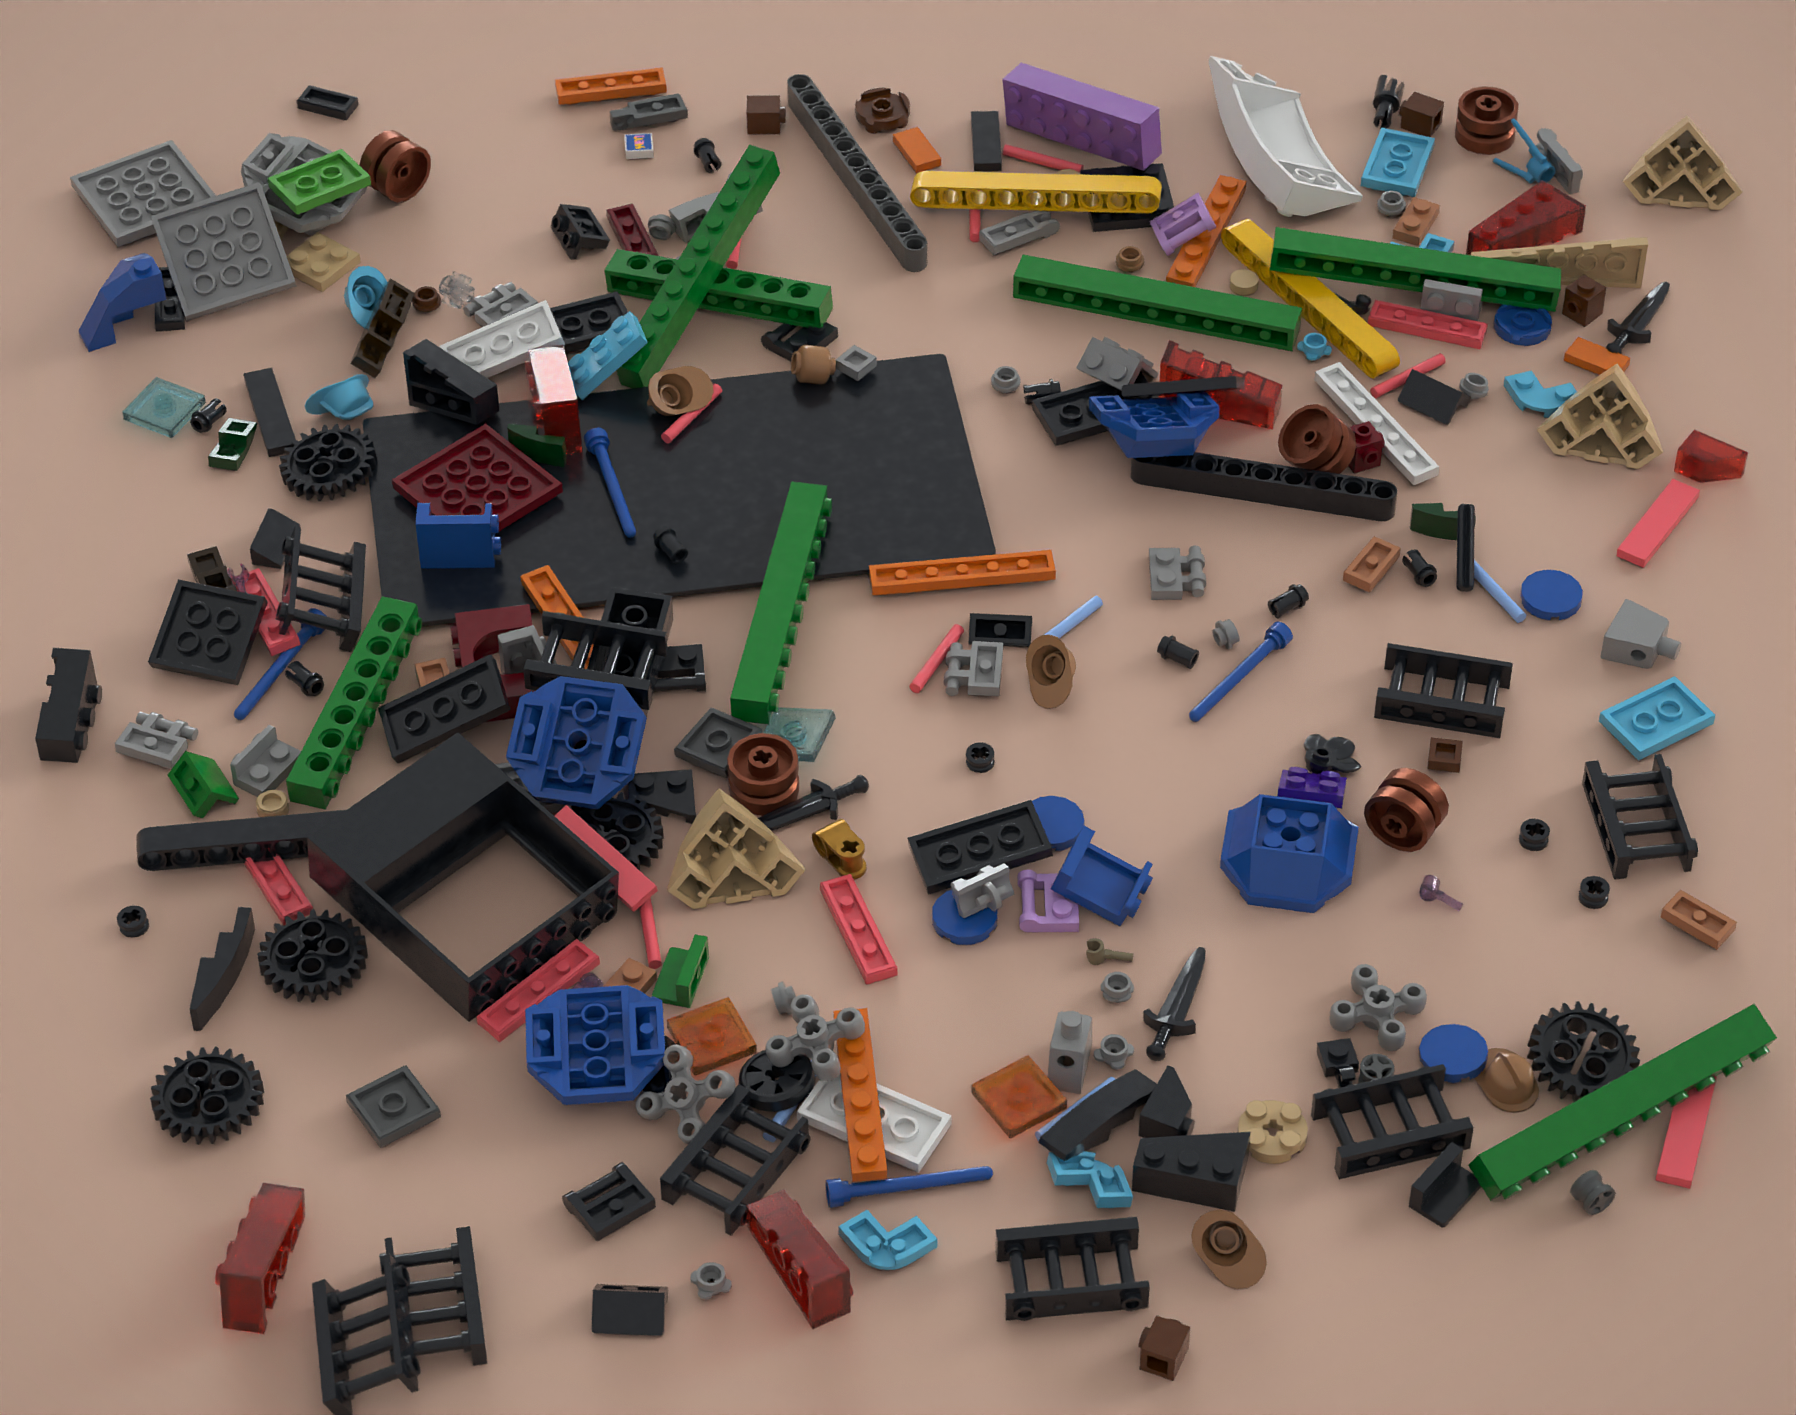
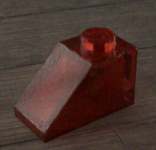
[1674,429,1748,483]

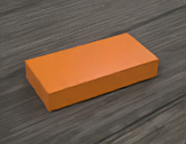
[893,127,941,173]
[1564,337,1630,375]

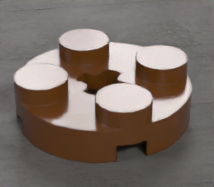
[855,88,910,134]

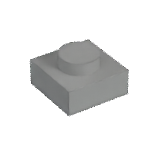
[836,345,877,381]

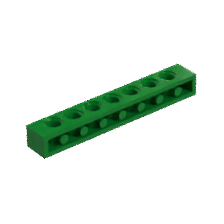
[604,249,833,328]
[286,596,422,810]

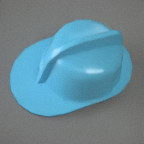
[344,266,387,328]
[304,374,373,421]

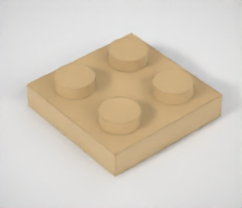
[287,232,361,292]

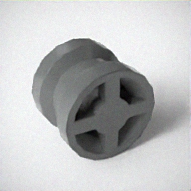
[1358,1054,1394,1084]
[1570,1170,1616,1215]

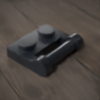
[761,322,838,361]
[654,644,706,692]
[562,1162,656,1241]

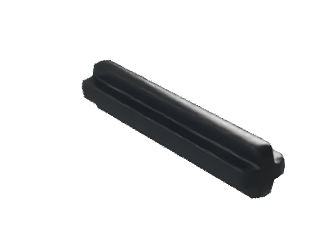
[1456,504,1475,592]

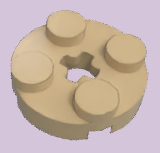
[1238,1100,1308,1164]

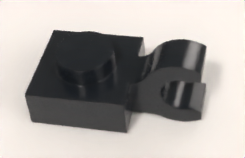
[1316,1038,1359,1088]

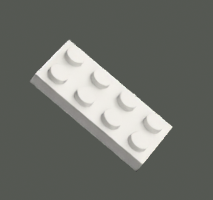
[439,300,565,378]
[797,1073,952,1173]

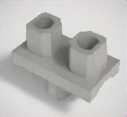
[951,863,1014,918]

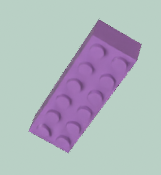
[1002,63,1162,171]

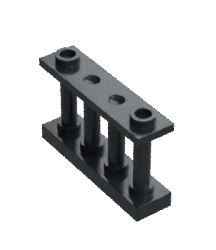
[276,526,366,652]
[523,611,668,710]
[1374,643,1513,738]
[1582,754,1698,879]
[1311,1064,1474,1179]
[660,1084,811,1236]
[995,1217,1150,1321]
[379,1226,488,1366]
[312,1254,421,1415]

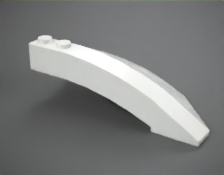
[1208,56,1363,217]

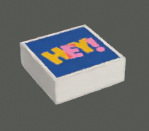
[624,133,654,159]

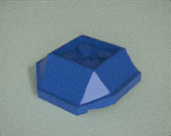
[1089,392,1219,458]
[506,676,647,809]
[1220,794,1359,913]
[525,985,665,1105]

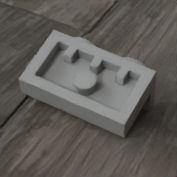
[230,725,301,797]

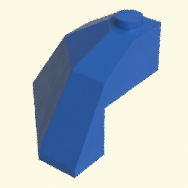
[78,253,166,352]

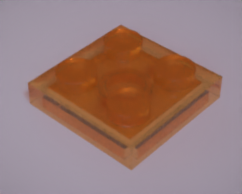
[667,997,757,1076]
[971,1055,1067,1139]

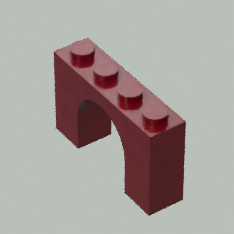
[450,604,535,722]

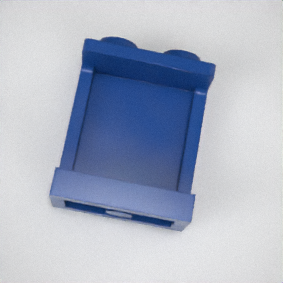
[415,503,501,568]
[1050,826,1153,926]

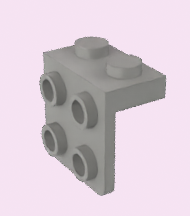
[1421,279,1483,321]
[1076,337,1159,391]
[498,625,557,674]

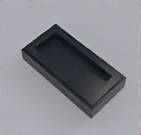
[297,85,359,121]

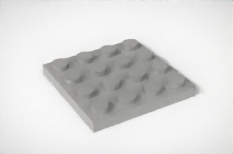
[70,140,216,247]
[151,182,296,321]

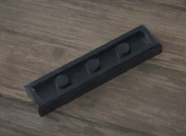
[243,368,296,457]
[1122,376,1245,398]

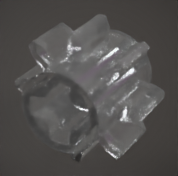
[439,271,475,309]

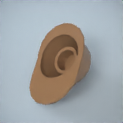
[647,366,714,416]
[1026,635,1076,709]
[1474,1048,1539,1113]
[1191,1210,1267,1289]

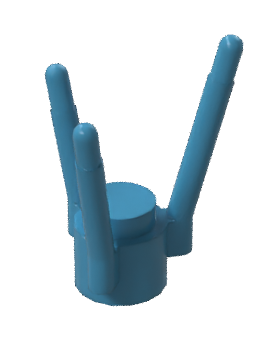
[1493,119,1555,185]

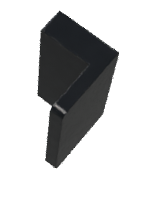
[1398,369,1471,425]
[1409,1142,1481,1227]
[592,1284,668,1336]

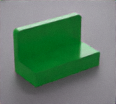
[168,751,239,818]
[652,934,709,1008]

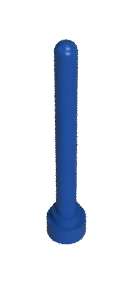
[584,428,636,538]
[234,608,327,720]
[1189,621,1293,722]
[825,1166,993,1208]

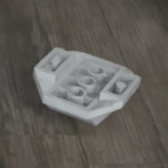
[241,133,367,236]

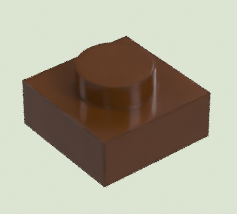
[1427,737,1463,773]

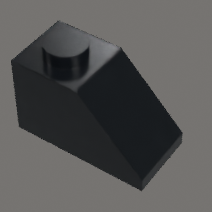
[1138,1065,1195,1138]

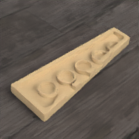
[1471,237,1648,288]

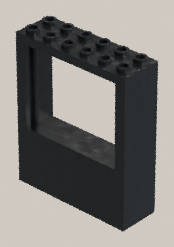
[307,733,619,1022]

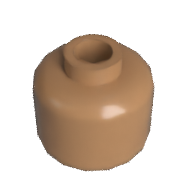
[791,345,836,384]

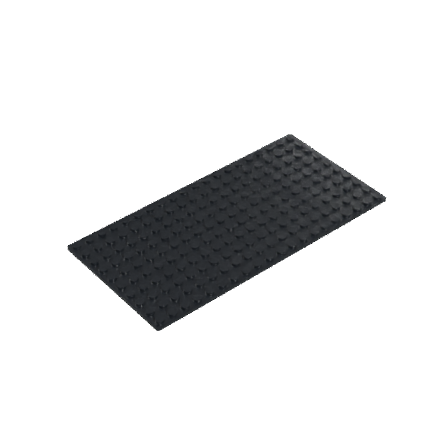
[363,354,996,626]

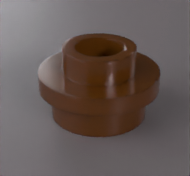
[412,286,441,313]

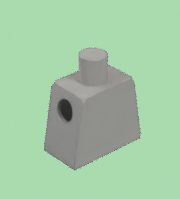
[1600,599,1681,669]
[1047,1011,1092,1094]

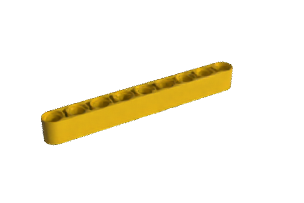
[910,171,1162,213]
[1221,218,1400,378]

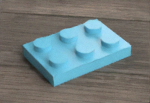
[1361,127,1435,197]
[565,311,648,400]
[1599,676,1715,761]

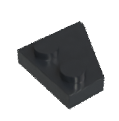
[628,769,696,824]

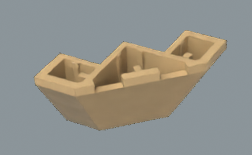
[1623,115,1743,210]
[1537,363,1663,469]
[667,788,806,909]

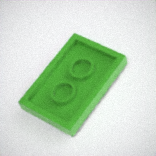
[268,149,371,215]

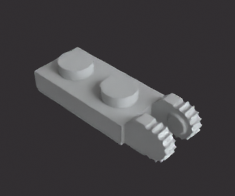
[1536,128,1583,194]
[979,210,1060,255]

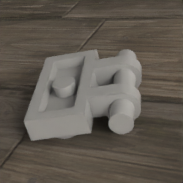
[463,282,538,327]
[1149,546,1207,600]
[944,641,1003,696]
[115,712,198,769]

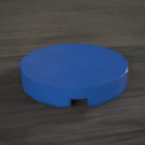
[1494,304,1552,346]
[1521,570,1583,620]
[1032,796,1085,851]
[932,890,997,945]
[1419,1024,1488,1083]

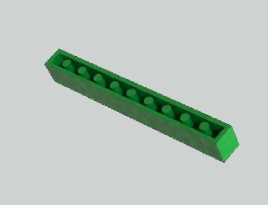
[616,144,780,388]
[1270,227,1561,312]
[1013,254,1302,352]
[730,481,832,725]
[1468,1003,1777,1201]

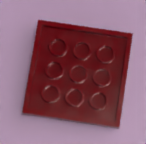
[392,424,563,531]

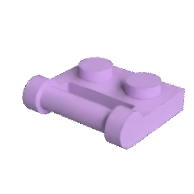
[1150,193,1217,256]
[1017,869,1079,932]

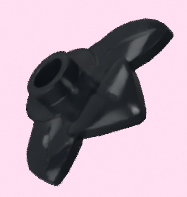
[1304,734,1361,774]

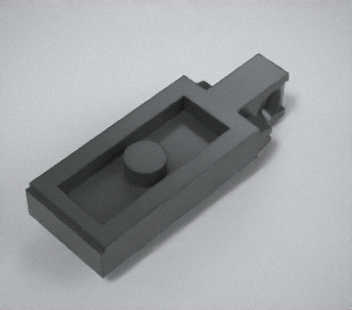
[610,93,688,130]

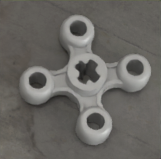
[1329,964,1427,1051]
[765,994,865,1081]
[636,1045,735,1144]

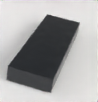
[971,111,1002,171]
[155,267,185,332]

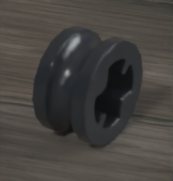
[966,742,995,773]
[1519,819,1550,851]
[1578,876,1610,909]
[117,905,149,938]

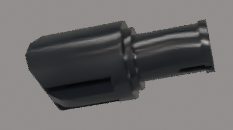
[1373,75,1405,129]

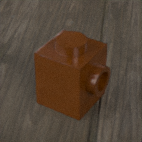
[1399,91,1444,137]
[747,95,786,135]
[1562,274,1607,327]
[1139,1315,1190,1381]

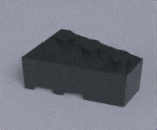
[403,339,500,425]
[35,648,102,763]
[1132,1132,1251,1212]

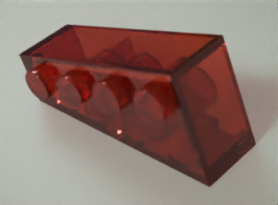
[1466,180,1586,255]
[1159,340,1283,429]
[524,345,583,454]
[215,1183,305,1334]
[746,1189,854,1329]

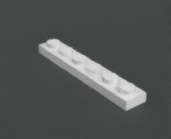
[1314,362,1439,486]

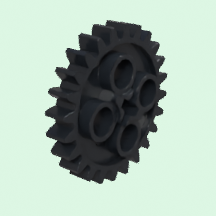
[279,424,377,501]
[571,792,664,870]
[258,909,368,1002]
[1527,1001,1640,1102]
[150,1047,264,1145]

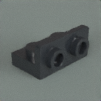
[551,204,610,259]

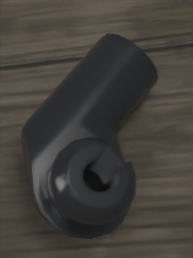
[1334,292,1371,315]

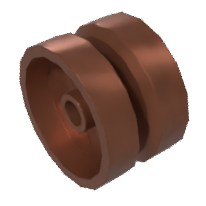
[1455,86,1519,155]
[359,130,431,203]
[1278,404,1357,474]
[727,733,799,816]
[1364,768,1449,852]

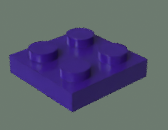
[1277,767,1347,809]

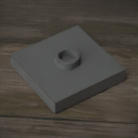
[674,707,763,778]
[346,1065,441,1148]

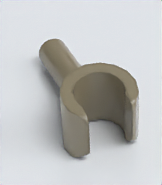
[1086,938,1133,965]

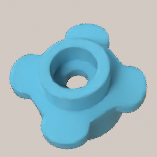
[1297,333,1332,361]

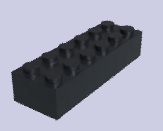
[574,587,673,749]

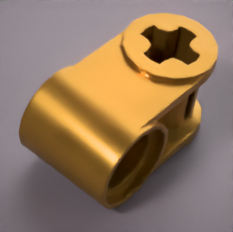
[812,818,867,880]

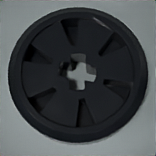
[738,1049,815,1112]

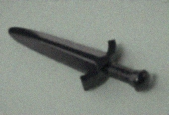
[1606,282,1670,354]
[758,775,869,831]
[1143,947,1206,1061]

